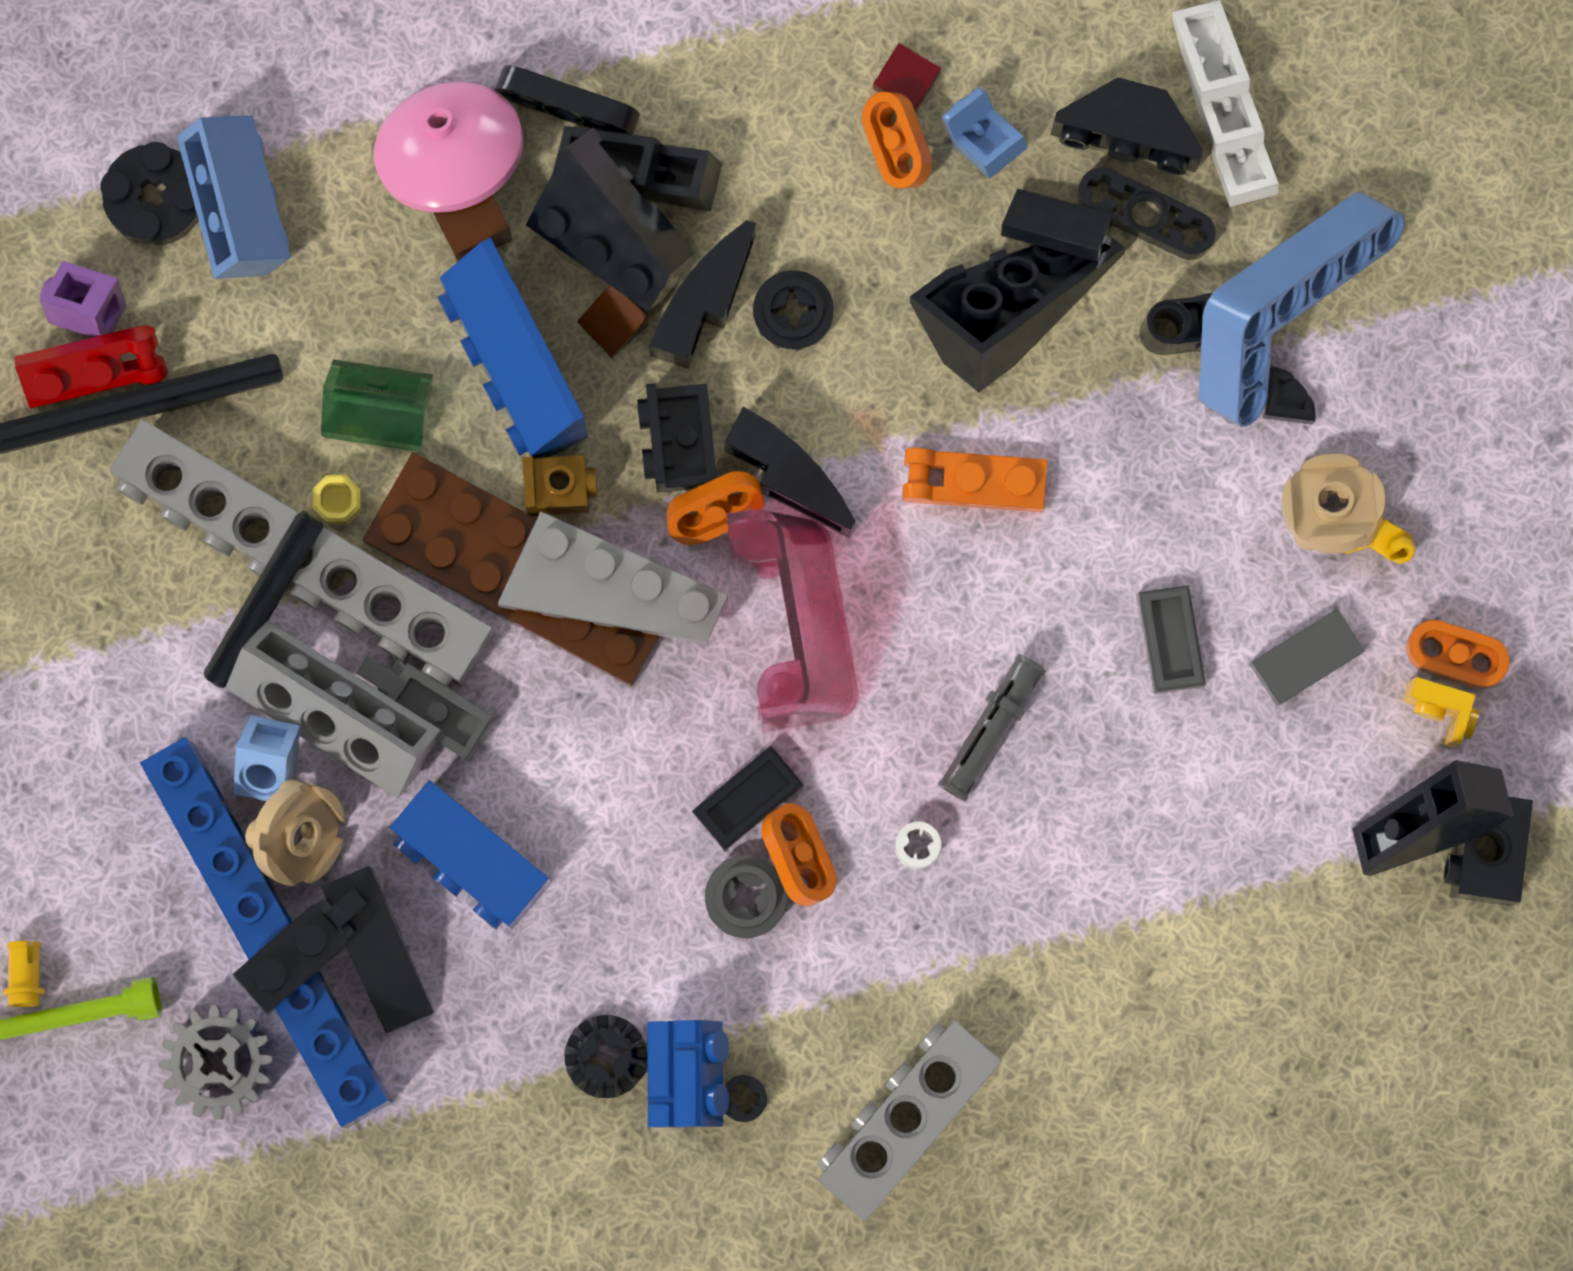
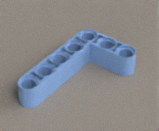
[1199,192,1405,427]

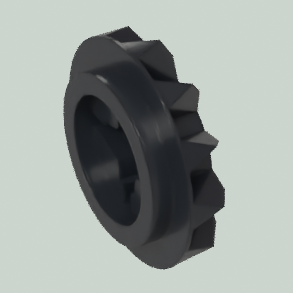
[753,270,834,352]
[564,1015,648,1098]

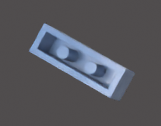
[177,116,290,279]

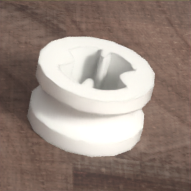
[895,821,941,869]

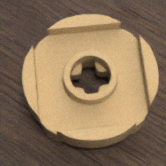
[1282,454,1386,554]
[245,779,345,887]

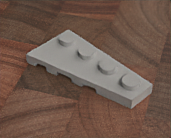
[498,512,728,644]

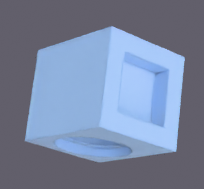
[233,715,300,801]

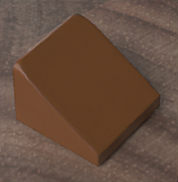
[577,285,649,359]

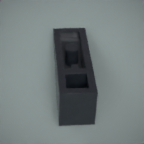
[1352,760,1514,876]

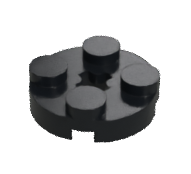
[100,142,198,245]

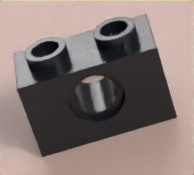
[1443,797,1533,906]

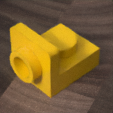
[1402,677,1479,748]

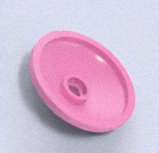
[374,82,524,213]

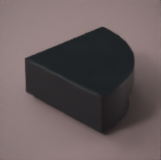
[1263,366,1316,425]

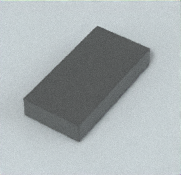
[1137,585,1206,695]
[1249,609,1365,707]

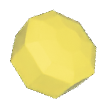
[313,475,362,525]

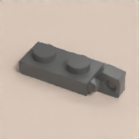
[356,656,496,761]

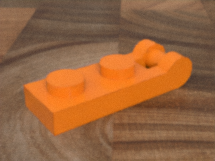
[902,448,1047,512]

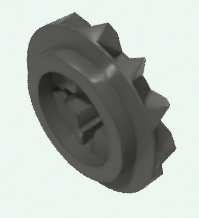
[705,856,787,939]

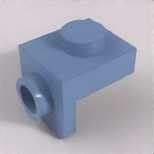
[943,87,1028,179]

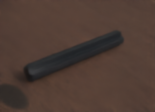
[204,511,323,688]

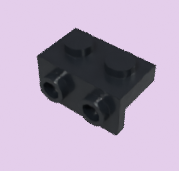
[637,383,717,493]

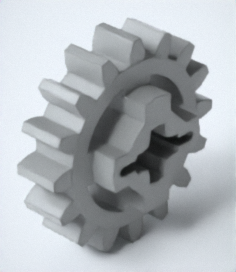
[159,1005,275,1120]

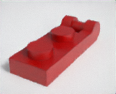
[14,325,168,409]

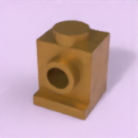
[522,455,598,516]

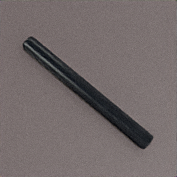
[0,354,283,454]

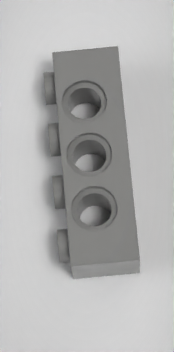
[225,620,441,798]
[816,1020,1002,1222]

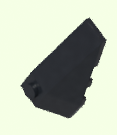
[910,235,1125,392]

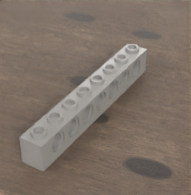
[109,419,495,687]

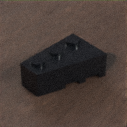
[526,128,695,312]

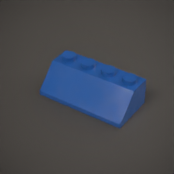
[437,237,588,458]

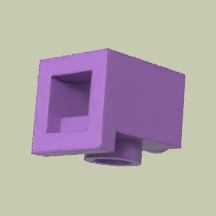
[40,261,126,337]

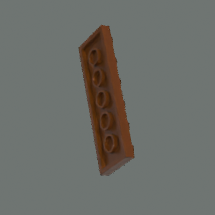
[362,452,659,687]

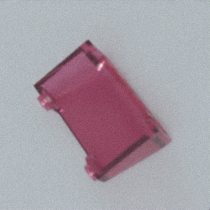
[726,510,858,734]

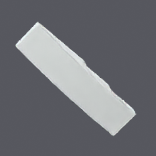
[1172,0,1279,207]

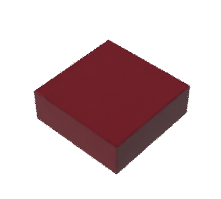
[872,43,941,113]

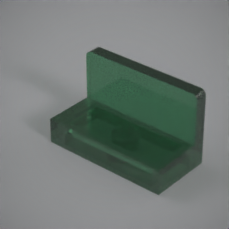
[321,359,433,451]

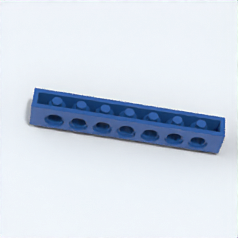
[140,737,393,1128]

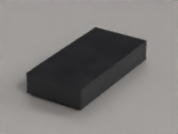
[1001,188,1113,262]
[692,746,804,851]

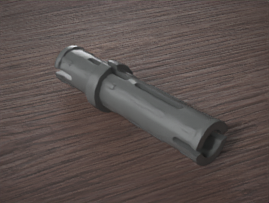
[938,654,1046,802]

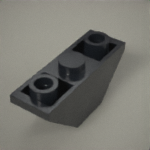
[1050,77,1203,175]

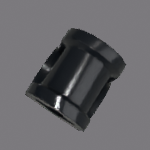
[1139,293,1212,355]

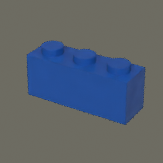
[389,780,552,930]

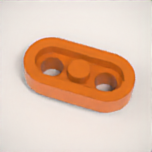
[862,92,932,189]
[666,471,764,545]
[1406,620,1510,689]
[761,804,837,907]

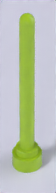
[0,977,162,1040]

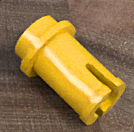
[3,941,45,1007]

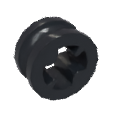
[725,1075,767,1123]

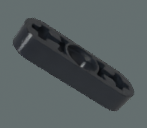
[495,65,640,135]
[1077,167,1216,260]

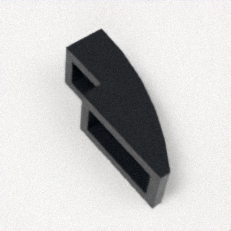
[553,126,722,211]
[649,220,756,369]
[724,406,856,539]
[321,866,434,1034]

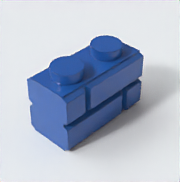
[647,1020,730,1128]

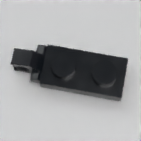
[233,888,367,1015]

